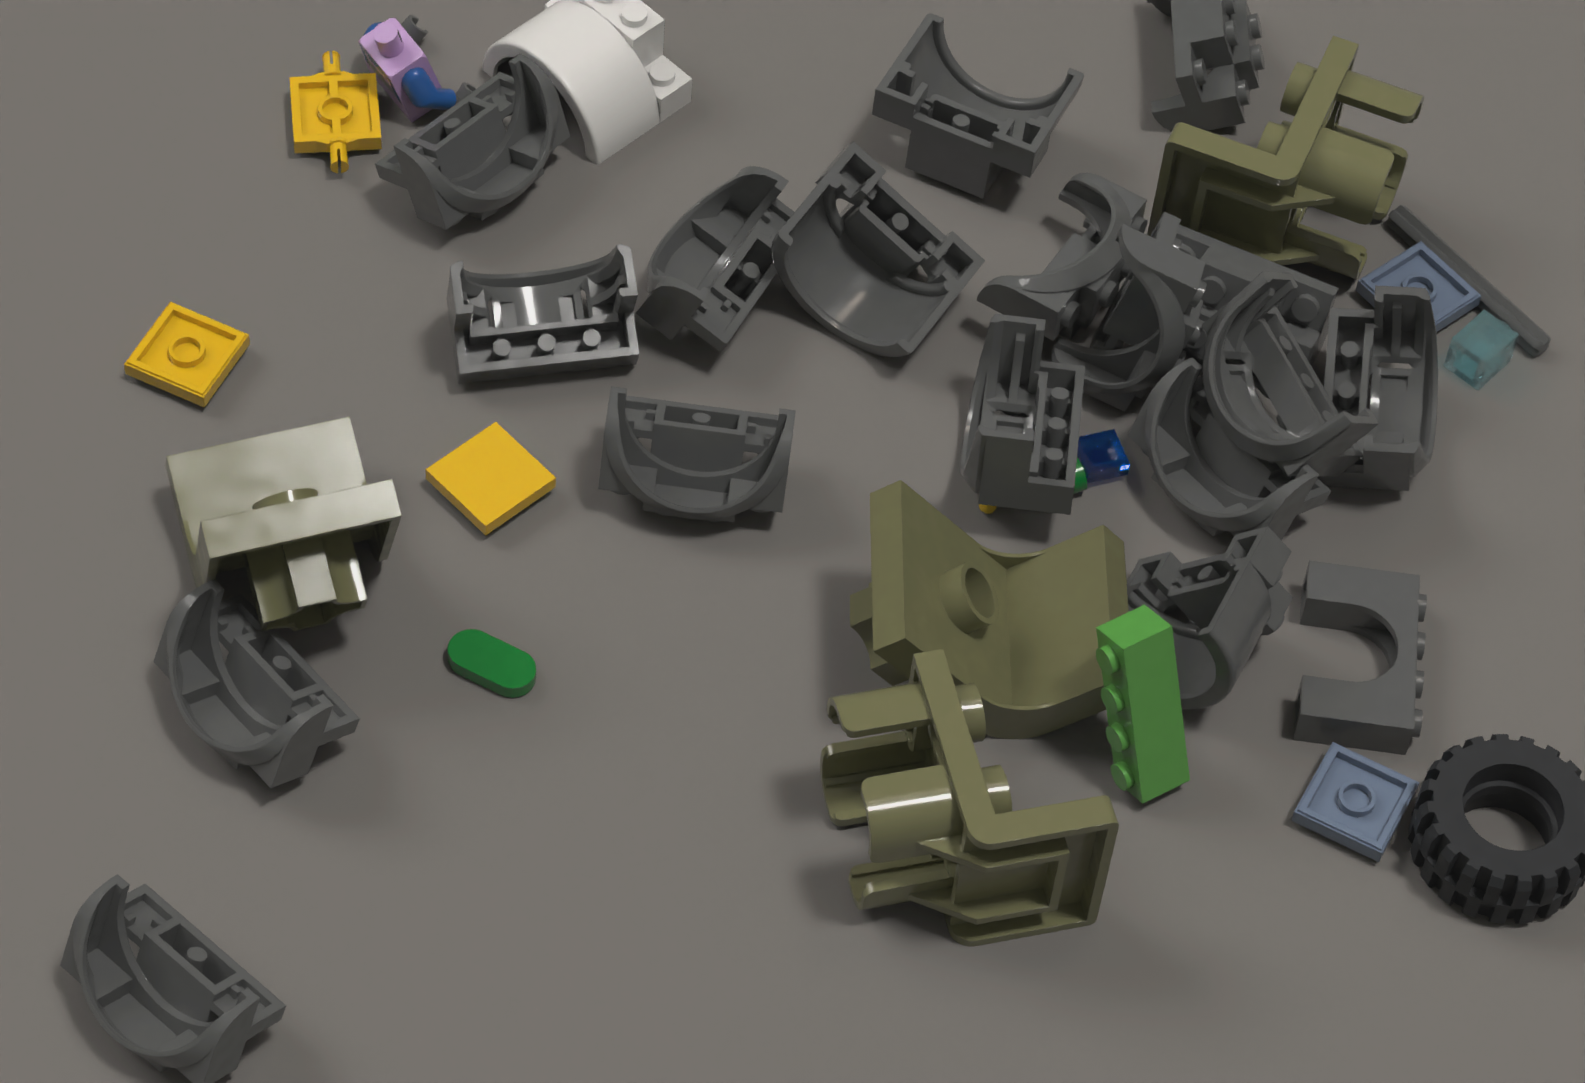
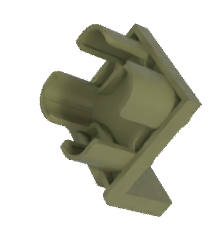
[1147,35,1424,280]
[820,649,1119,947]

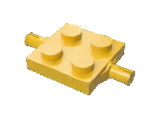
[289,51,382,173]

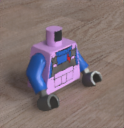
[358,15,476,123]

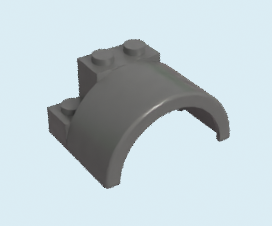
[872,13,1084,199]
[771,141,985,357]
[1127,526,1293,709]

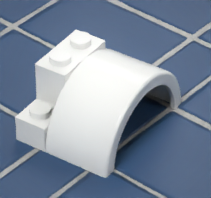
[483,0,692,165]

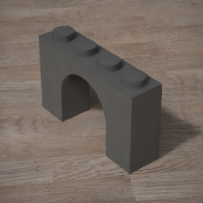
[1293,560,1427,755]

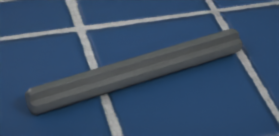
[1387,205,1551,357]

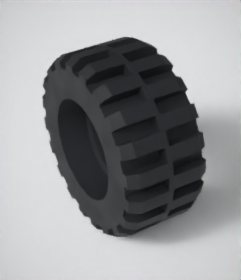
[1408,734,1585,924]

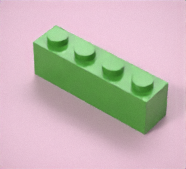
[1096,604,1190,804]

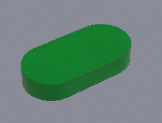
[448,629,536,698]

